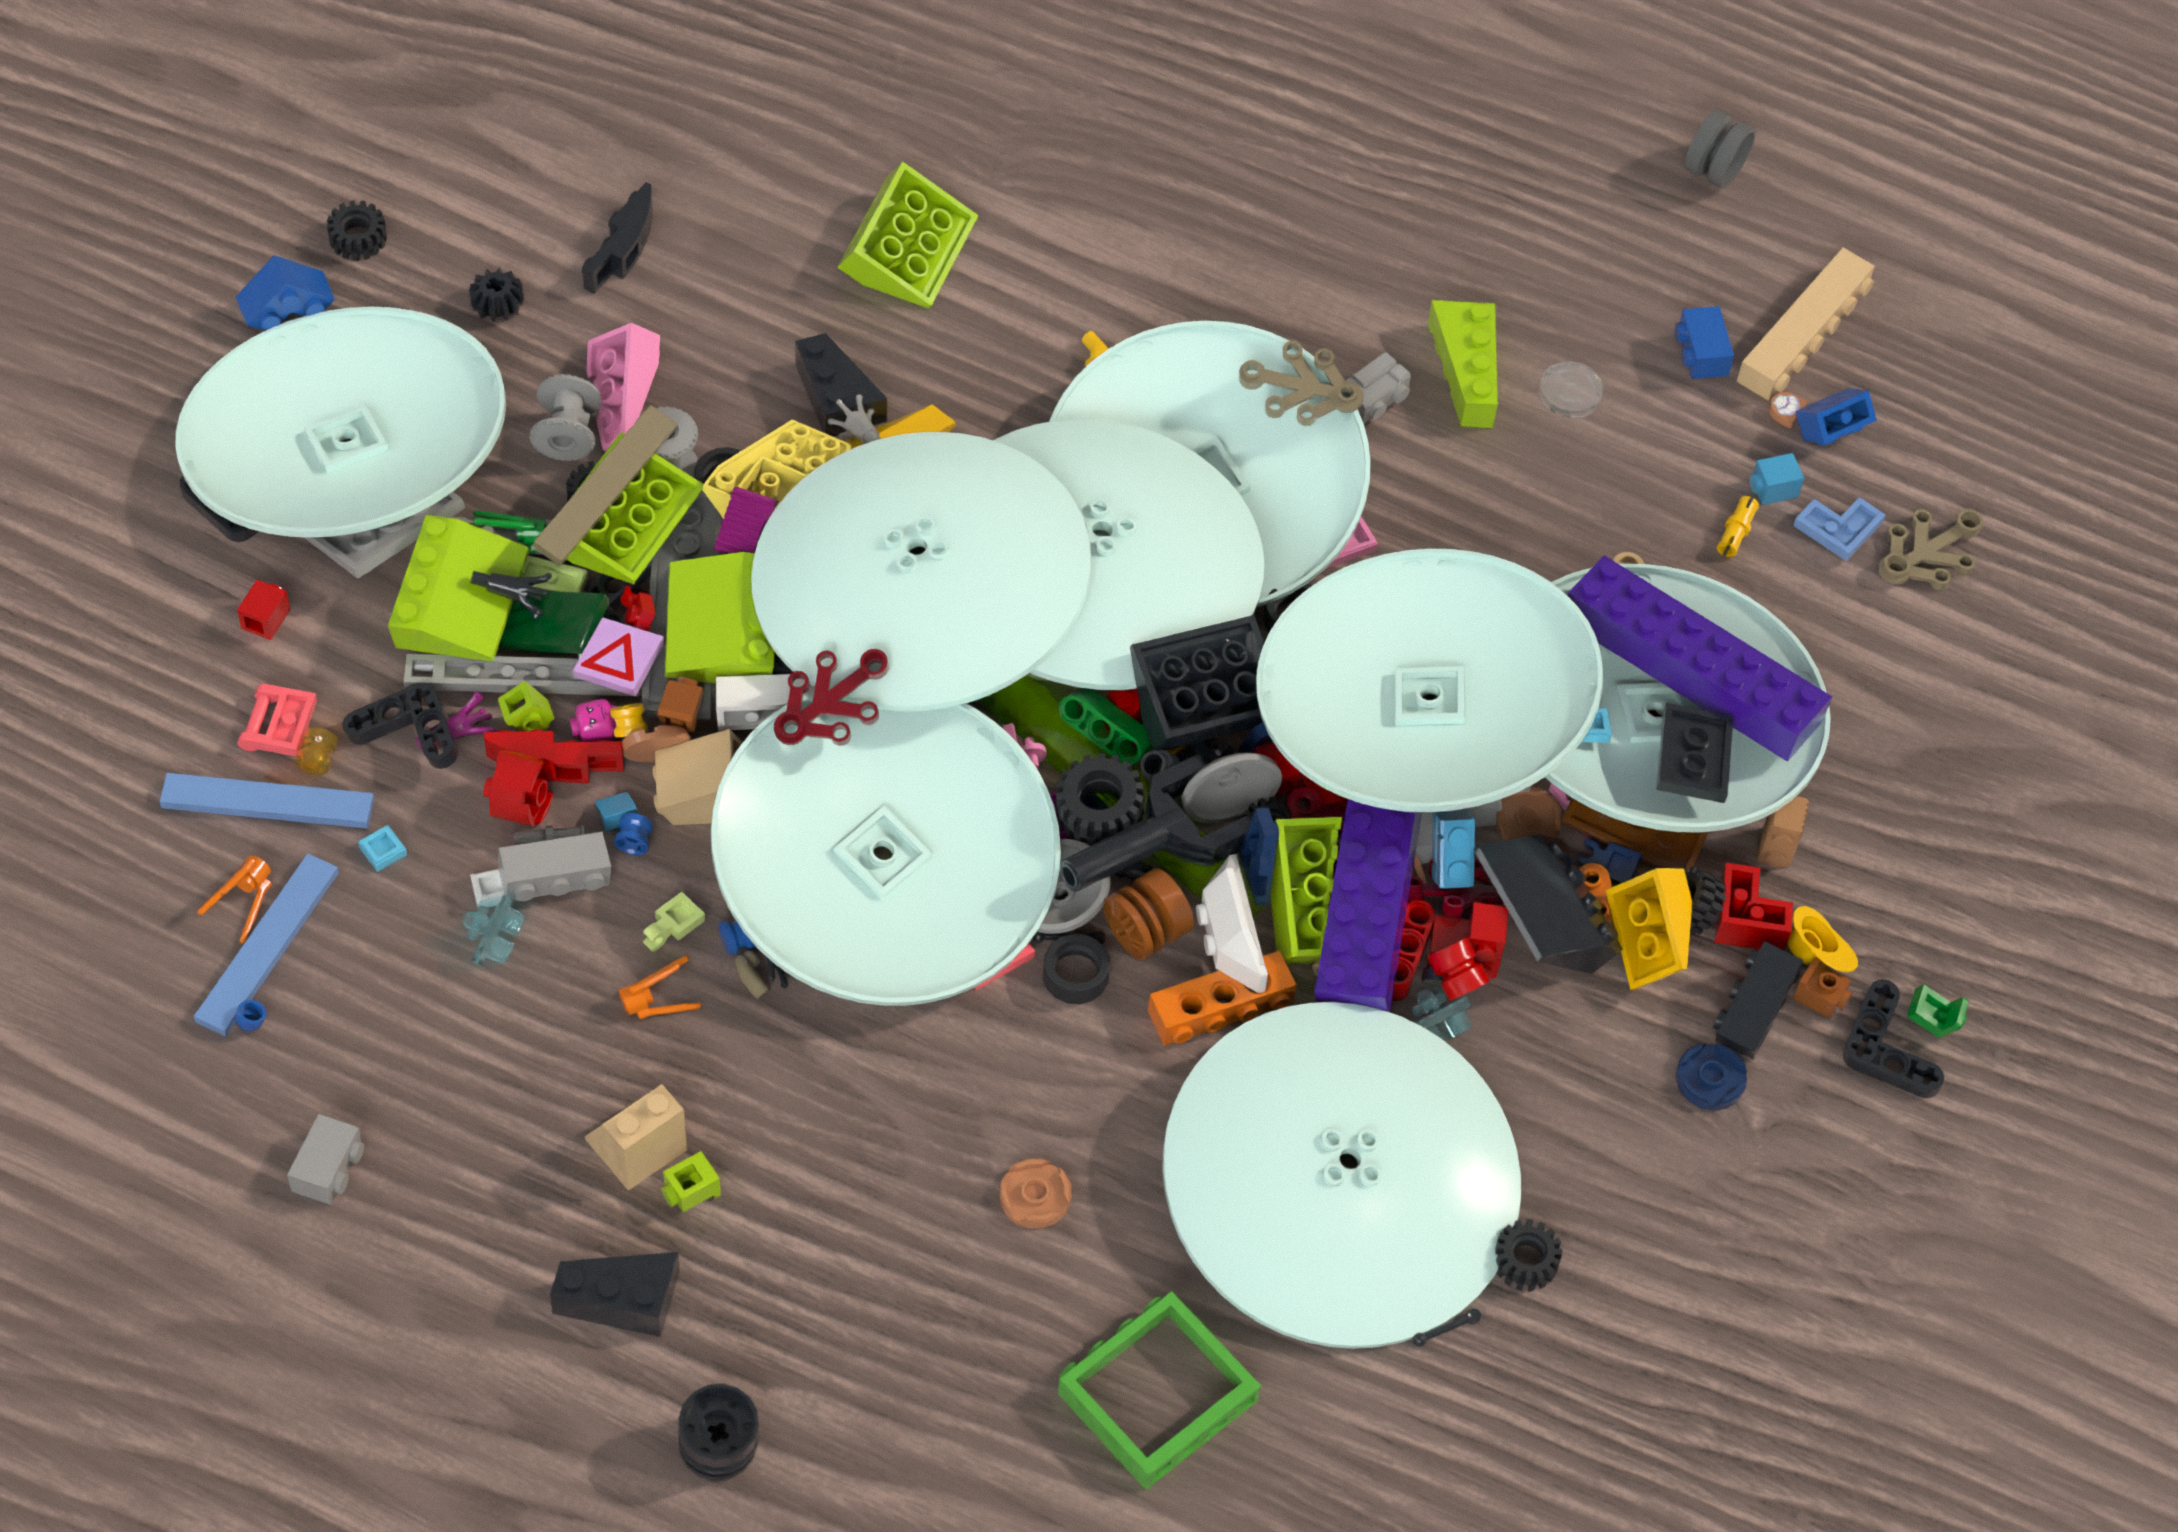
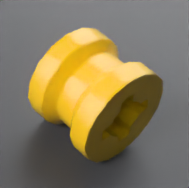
[610,703,648,737]

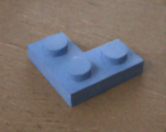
[1793,497,1886,562]

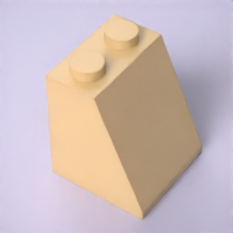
[652,729,742,825]
[585,1084,687,1190]

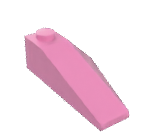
[586,323,660,452]

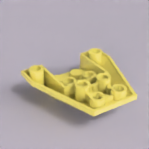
[703,420,851,519]

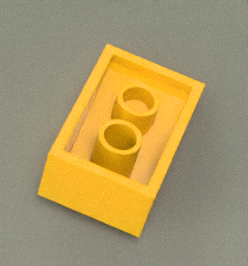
[1605,868,1692,990]

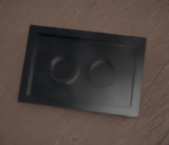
[1656,703,1734,803]

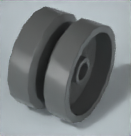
[1684,108,1757,189]

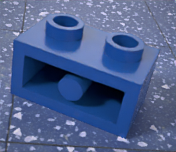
[1675,306,1734,379]
[1795,388,1877,446]

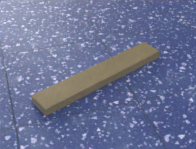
[533,405,678,566]

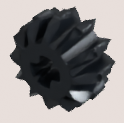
[469,267,524,323]

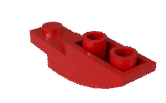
[484,729,624,784]

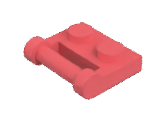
[237,684,317,757]

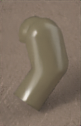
[734,950,771,999]

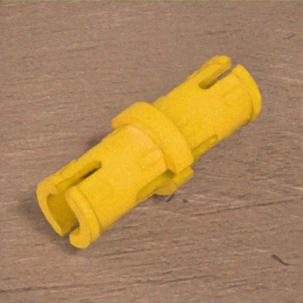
[1717,496,1759,558]

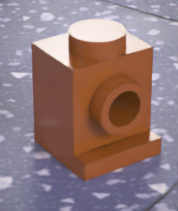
[1793,956,1853,1019]

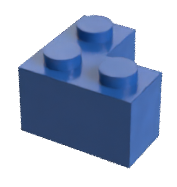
[236,255,335,331]

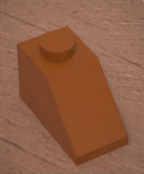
[657,677,704,733]

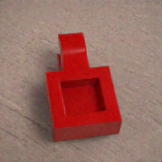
[620,586,655,631]

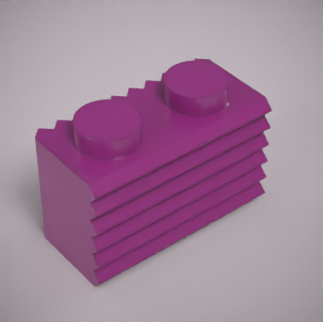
[714,486,778,554]

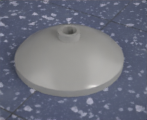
[1182,753,1282,824]
[1038,839,1110,934]

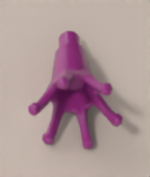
[415,692,497,750]

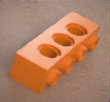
[1148,950,1297,1046]

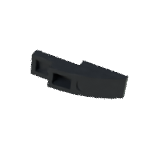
[582,182,652,294]

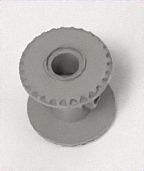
[530,374,601,461]
[637,406,698,478]

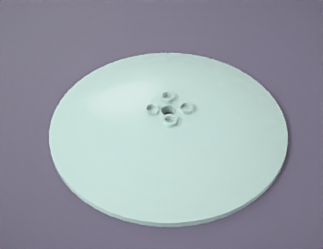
[175,307,506,538]
[1049,321,1370,608]
[994,419,1264,690]
[751,432,1091,711]
[1256,549,1603,812]
[1545,564,1831,832]
[711,692,1061,1006]
[1162,1002,1521,1349]

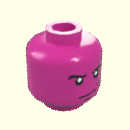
[569,699,616,742]

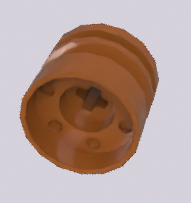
[1103,868,1194,961]

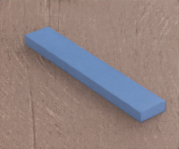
[160,773,374,829]
[194,853,339,1037]

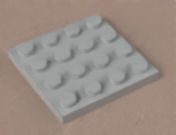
[304,492,465,579]

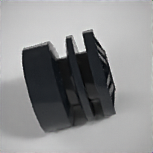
[678,1383,759,1481]

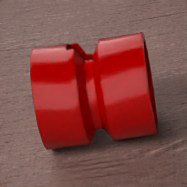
[1427,937,1490,1001]

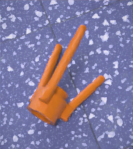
[197,855,272,944]
[618,955,702,1020]

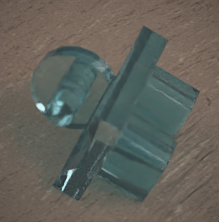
[462,895,526,965]
[1412,989,1472,1040]

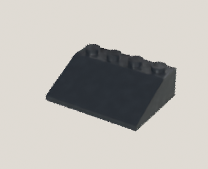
[1130,615,1264,751]
[1473,834,1623,974]

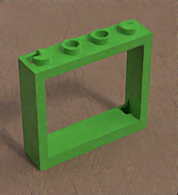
[1058,1291,1261,1490]

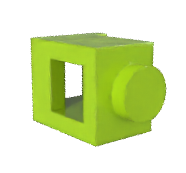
[498,681,555,731]
[661,1151,721,1212]

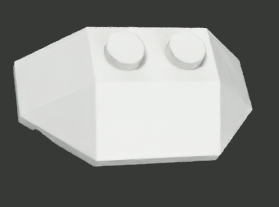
[1196,854,1268,993]

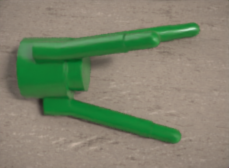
[473,510,547,553]

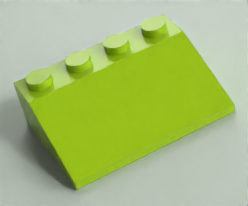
[837,161,979,309]
[566,432,704,584]
[388,515,529,662]
[665,552,774,684]

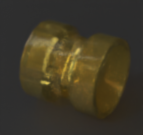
[295,727,338,775]

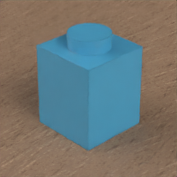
[1749,453,1804,505]

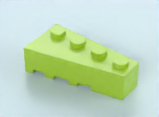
[1427,300,1498,428]
[1270,817,1342,965]

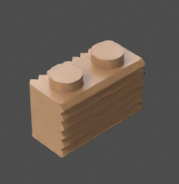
[1757,796,1810,868]

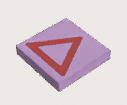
[572,617,665,696]

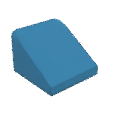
[594,791,638,831]

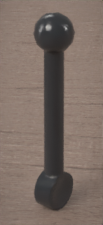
[1032,931,1105,944]
[1412,1308,1481,1347]

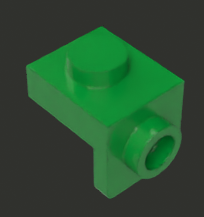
[1907,984,1969,1038]

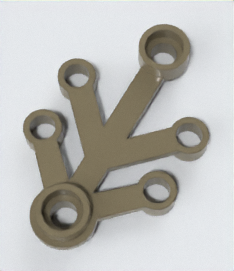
[1239,340,1364,426]
[1878,509,1983,591]

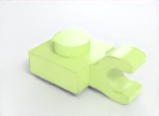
[643,892,705,952]

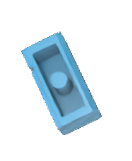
[1432,809,1475,888]

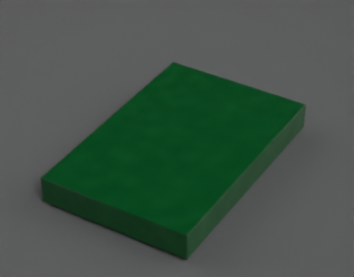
[498,591,610,654]

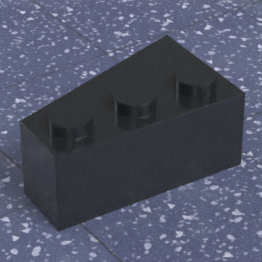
[795,333,887,436]
[1713,941,1803,1060]
[550,1252,680,1337]

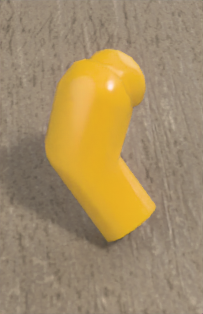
[1081,331,1108,366]

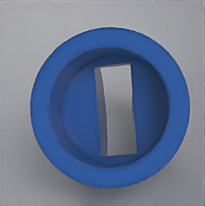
[236,1000,266,1032]

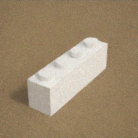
[716,674,815,731]

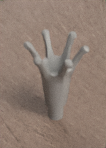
[828,394,881,444]

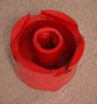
[483,750,556,827]

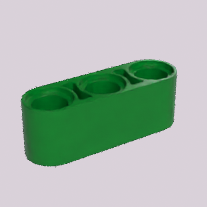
[1059,688,1153,765]

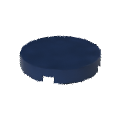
[1676,1043,1747,1111]

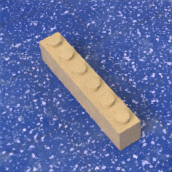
[1736,248,1875,401]

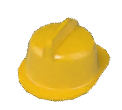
[1787,906,1858,973]

